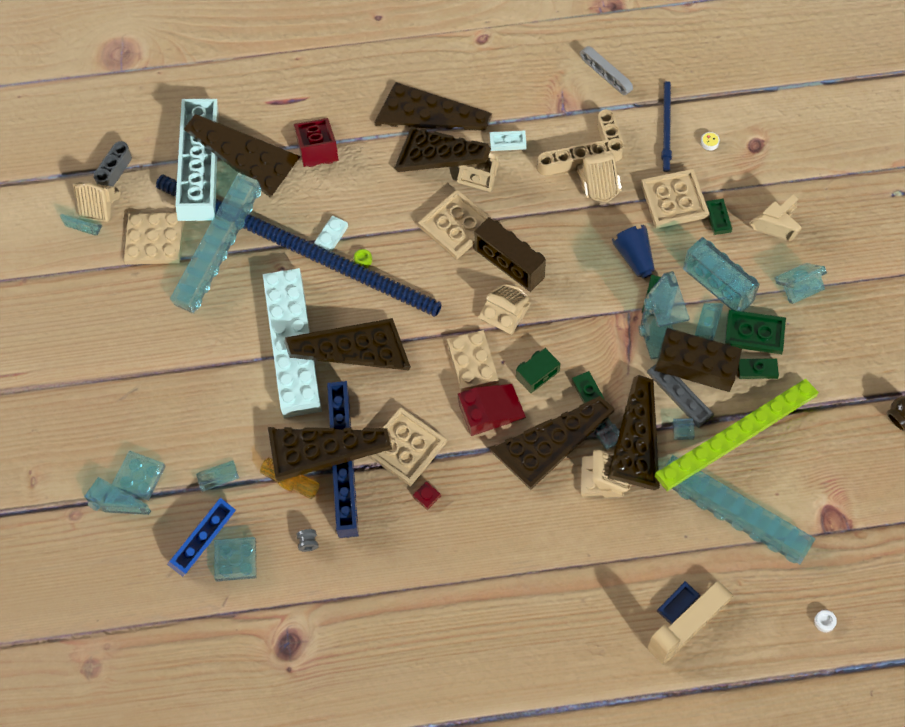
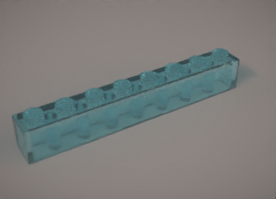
[170,173,261,314]
[665,455,816,564]

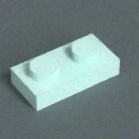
[490,131,526,151]
[314,216,348,253]

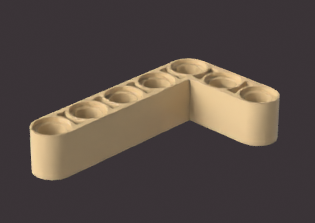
[538,109,624,176]
[648,581,734,665]

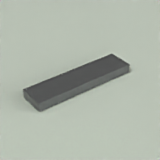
[647,364,714,428]

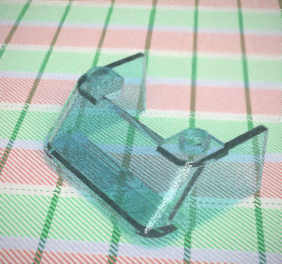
[638,271,690,360]

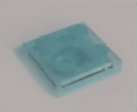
[112,451,166,501]
[214,537,257,581]

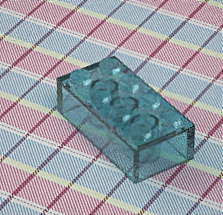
[683,237,760,312]

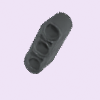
[94,141,132,186]

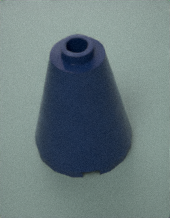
[612,225,655,279]

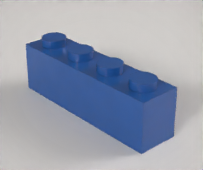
[167,498,236,577]

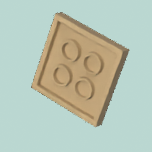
[641,169,709,229]
[418,190,489,260]
[124,213,183,265]
[369,407,447,486]

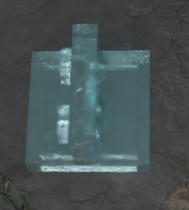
[774,263,827,304]

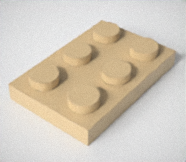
[447,330,499,392]

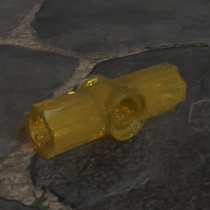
[260,457,320,499]

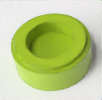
[354,249,372,268]

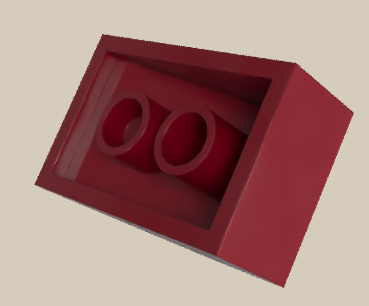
[294,118,339,167]
[458,384,526,436]

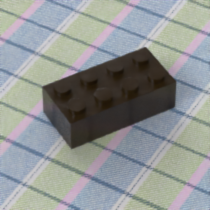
[474,217,546,292]
[654,328,742,392]

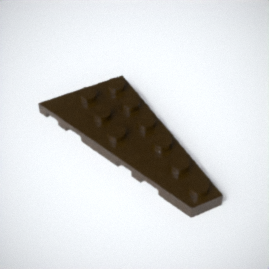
[375,82,492,131]
[183,114,301,197]
[394,126,491,172]
[284,318,411,371]
[608,375,660,490]
[489,396,614,490]
[268,427,393,481]

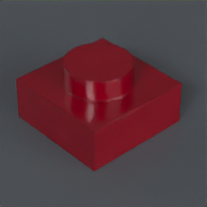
[413,481,441,510]

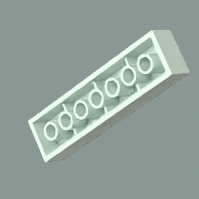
[176,99,219,221]
[263,268,322,418]

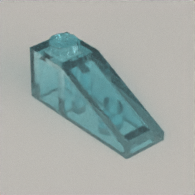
[84,477,151,515]

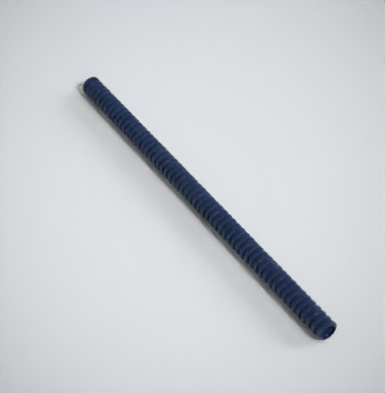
[156,174,442,317]

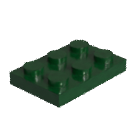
[725,310,786,355]

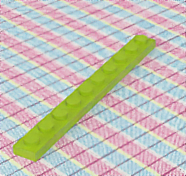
[654,379,819,491]

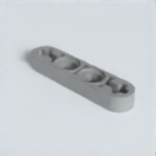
[580,46,633,95]

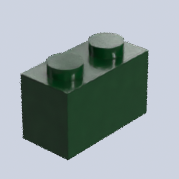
[516,347,561,394]

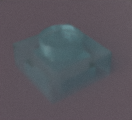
[673,418,695,440]

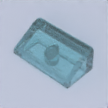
[60,214,102,236]
[695,303,724,340]
[196,460,239,492]

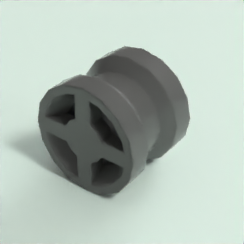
[296,529,318,552]

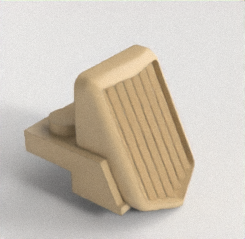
[457,152,499,192]
[577,153,622,203]
[73,182,120,222]
[750,194,801,241]
[478,285,531,335]
[581,450,632,498]

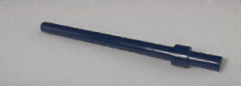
[661,81,672,172]

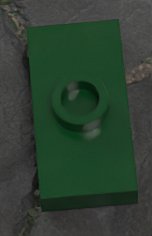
[705,198,732,235]
[738,358,779,379]
[572,371,605,403]

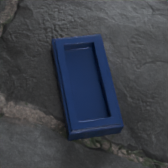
[657,581,701,625]

